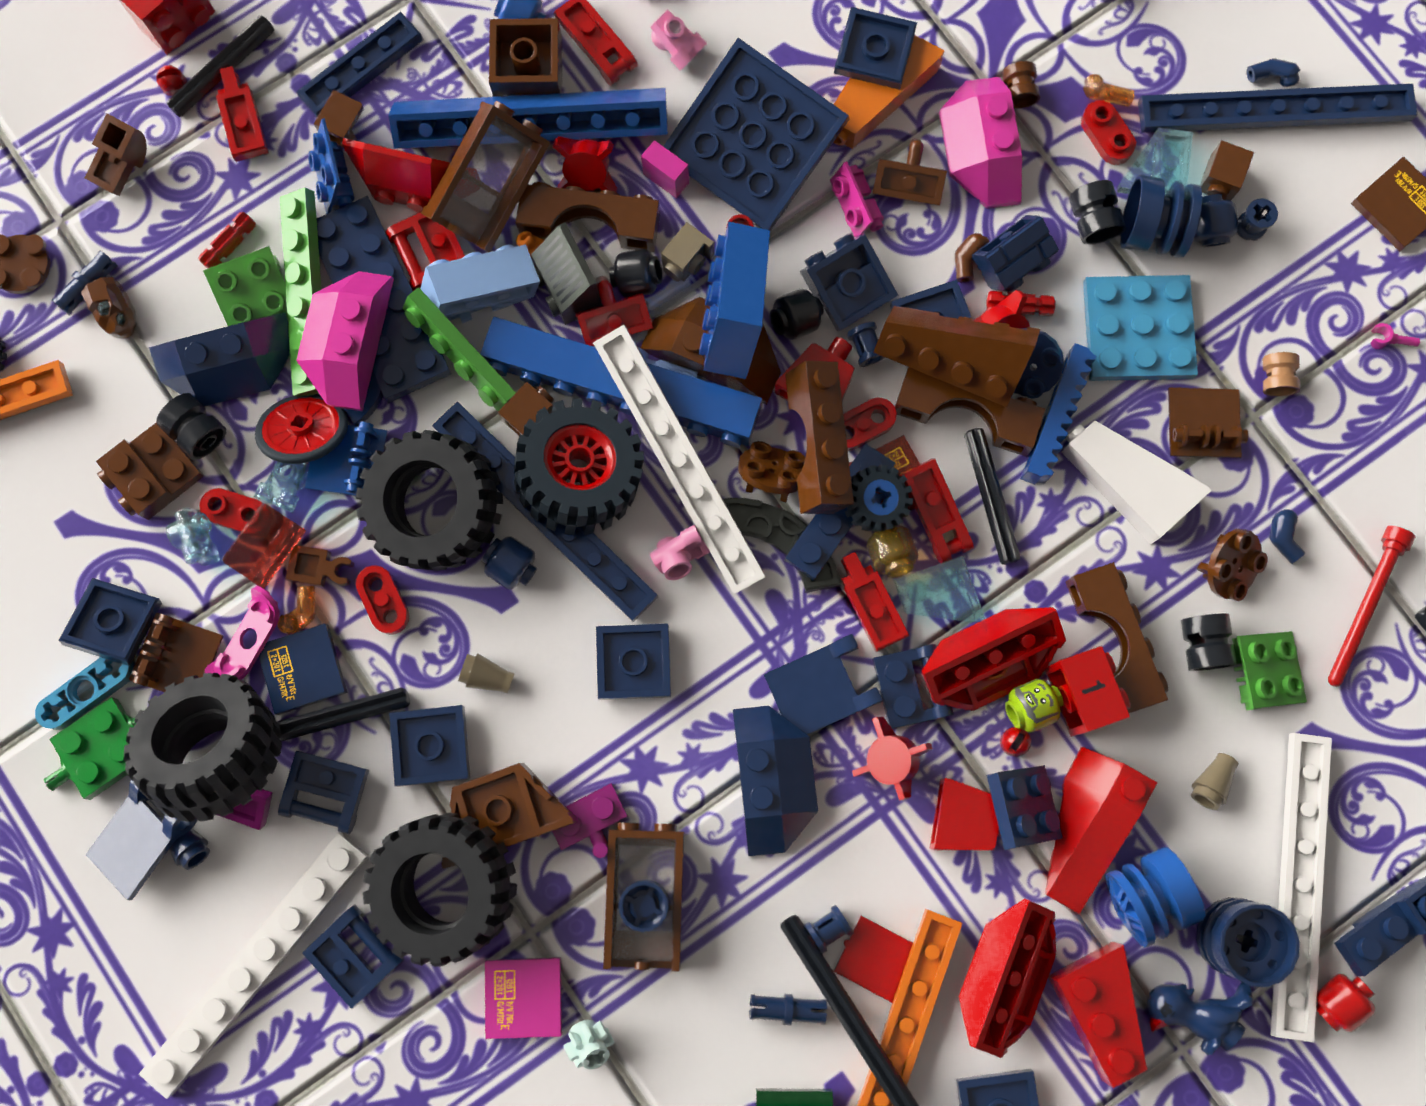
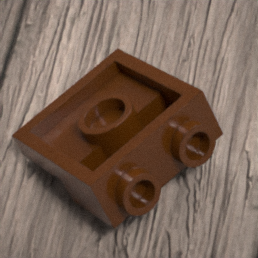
[96,423,204,520]

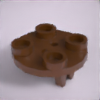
[738,441,806,503]
[1197,529,1268,601]

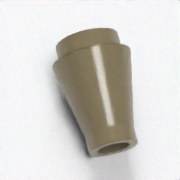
[458,653,515,694]
[1191,753,1239,810]

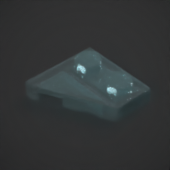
[1117,128,1193,196]
[893,556,985,623]

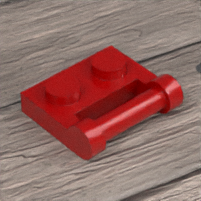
[386,212,465,291]

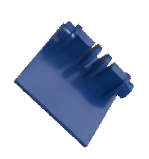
[308,119,355,214]
[305,422,388,496]

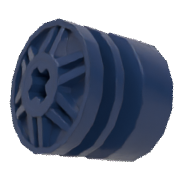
[1120,175,1202,258]
[1196,897,1300,987]

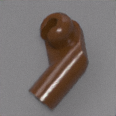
[954,233,990,283]

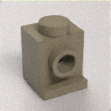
[661,222,714,282]

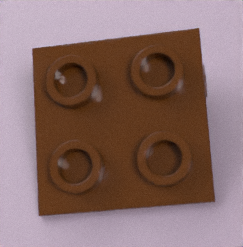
[1168,387,1248,458]
[129,612,223,692]

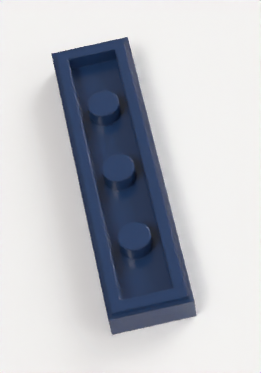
[296,11,424,118]

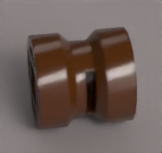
[1002,61,1040,109]

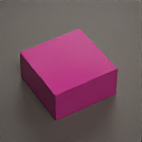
[641,140,689,199]

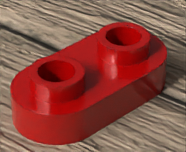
[1081,100,1136,165]
[843,397,897,451]
[199,488,272,536]
[356,565,409,635]

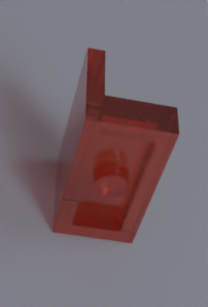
[222,503,306,589]

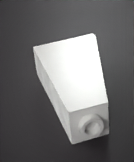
[1062,421,1212,544]

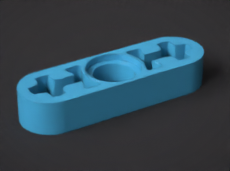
[35,657,135,730]

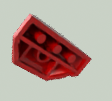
[342,138,480,213]
[922,607,1066,711]
[959,898,1057,1058]

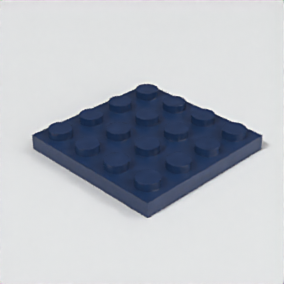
[663,38,850,231]

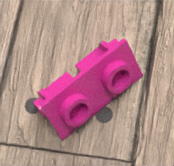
[830,162,884,237]

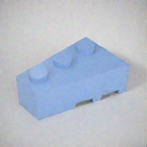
[420,244,540,323]

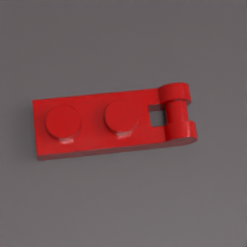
[554,0,638,86]
[900,458,974,564]

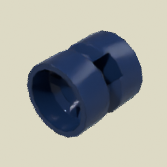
[619,879,670,932]

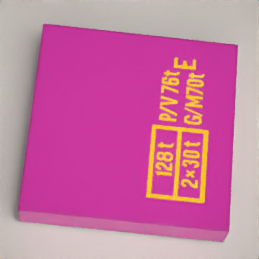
[485,957,562,1039]

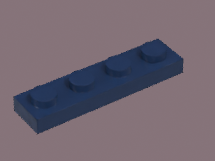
[785,444,895,581]

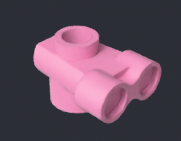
[650,10,707,71]
[650,525,710,580]

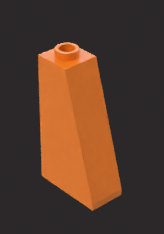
[833,35,945,149]

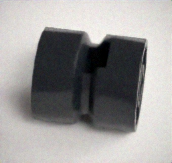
[1069,180,1126,245]
[156,393,227,460]
[1181,613,1238,671]

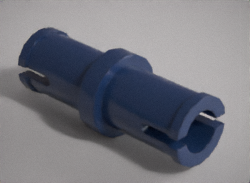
[52,250,118,316]
[749,994,827,1025]

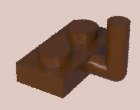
[872,138,947,206]

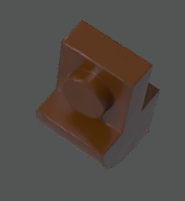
[84,113,147,196]

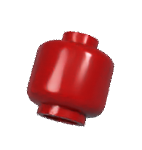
[1316,974,1376,1033]

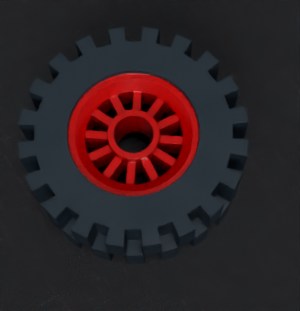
[514,398,644,535]

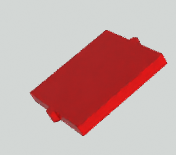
[833,916,913,1003]

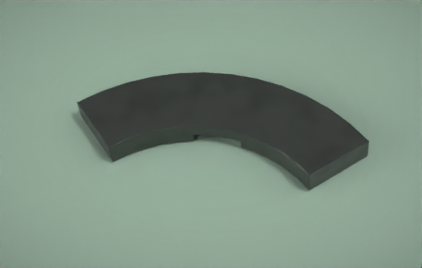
[723,498,841,593]

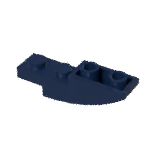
[1334,876,1426,977]

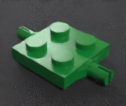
[43,697,136,800]

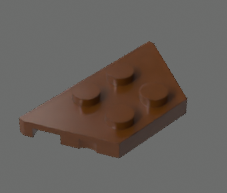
[441,763,577,869]

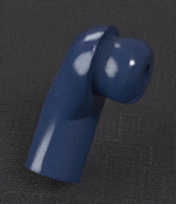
[1246,58,1301,87]
[1269,509,1305,564]

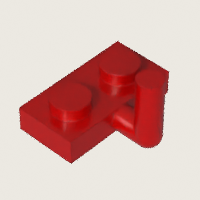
[576,276,653,346]

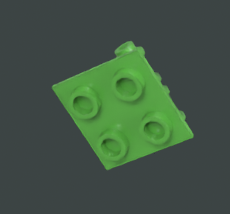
[203,246,287,326]
[1232,631,1307,711]

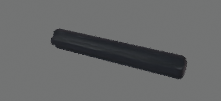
[166,15,274,117]
[964,428,1020,565]
[277,688,410,741]

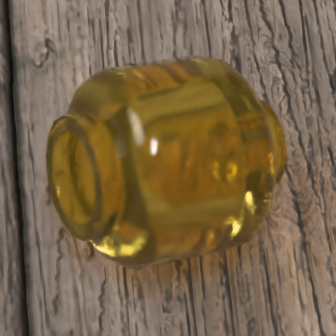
[866,525,919,578]

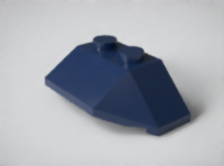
[149,312,290,407]
[733,706,818,856]

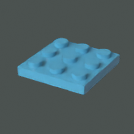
[1083,275,1198,381]

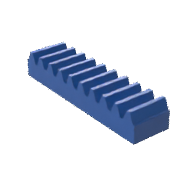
[1020,343,1097,485]

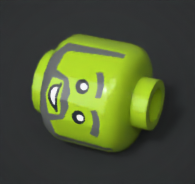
[1005,679,1063,733]

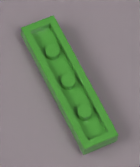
[402,287,516,411]

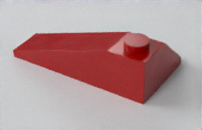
[1045,747,1158,914]

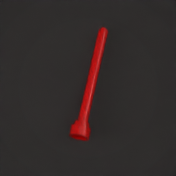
[1328,526,1416,687]

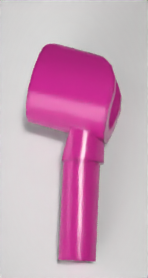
[1370,323,1420,349]

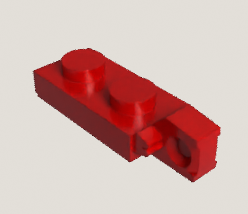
[216,66,269,162]
[841,552,909,652]

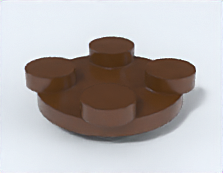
[0,234,51,294]

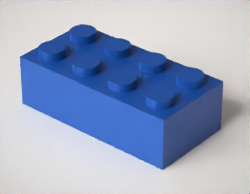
[699,222,770,379]

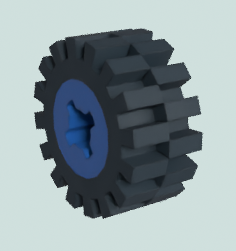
[845,465,913,532]

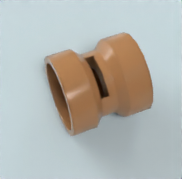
[1262,352,1300,396]

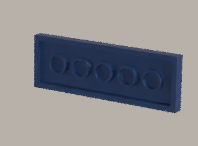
[317,196,452,403]

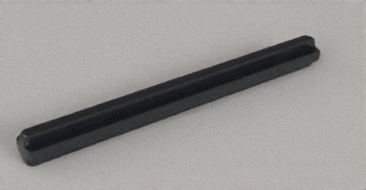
[780,915,919,1106]

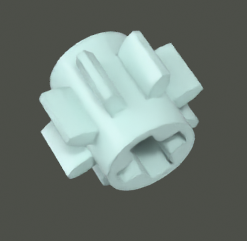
[564,1020,614,1069]

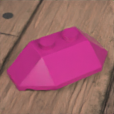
[939,77,1022,209]
[296,271,394,411]

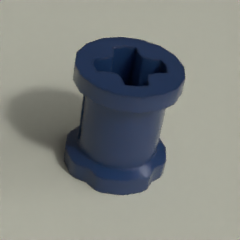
[1238,198,1278,241]
[846,321,885,367]
[804,904,854,954]

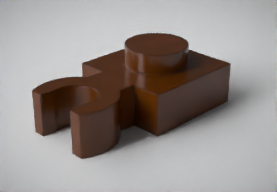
[285,545,355,587]

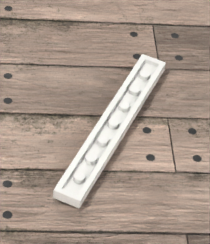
[593,325,766,594]
[1270,733,1332,1042]
[139,833,369,1099]

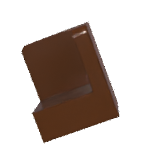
[314,90,364,150]

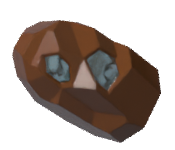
[81,277,137,338]

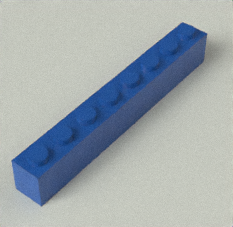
[388,88,668,149]
[480,316,762,448]

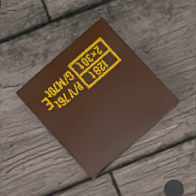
[1351,156,1426,252]

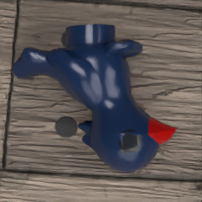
[1147,982,1254,1055]

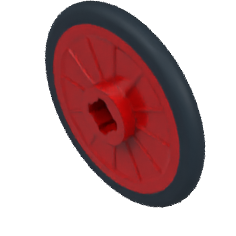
[255,394,348,464]

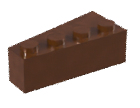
[873,306,1041,407]

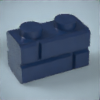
[972,215,1059,292]

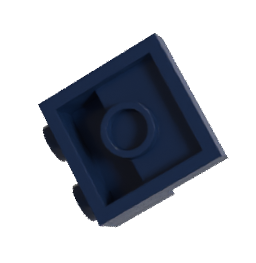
[800,233,898,331]

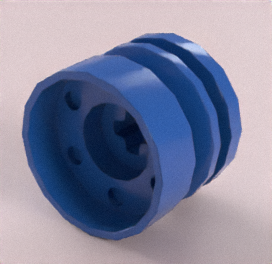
[1105,847,1206,947]

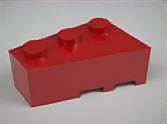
[1048,942,1147,1088]

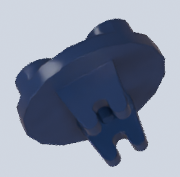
[1014,328,1064,399]

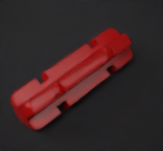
[198,211,256,269]
[986,291,1056,316]

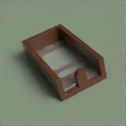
[421,101,551,253]
[603,823,684,971]

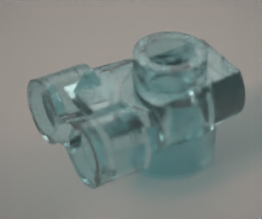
[254,461,308,513]
[166,508,220,566]

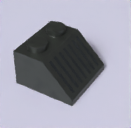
[531,222,602,325]

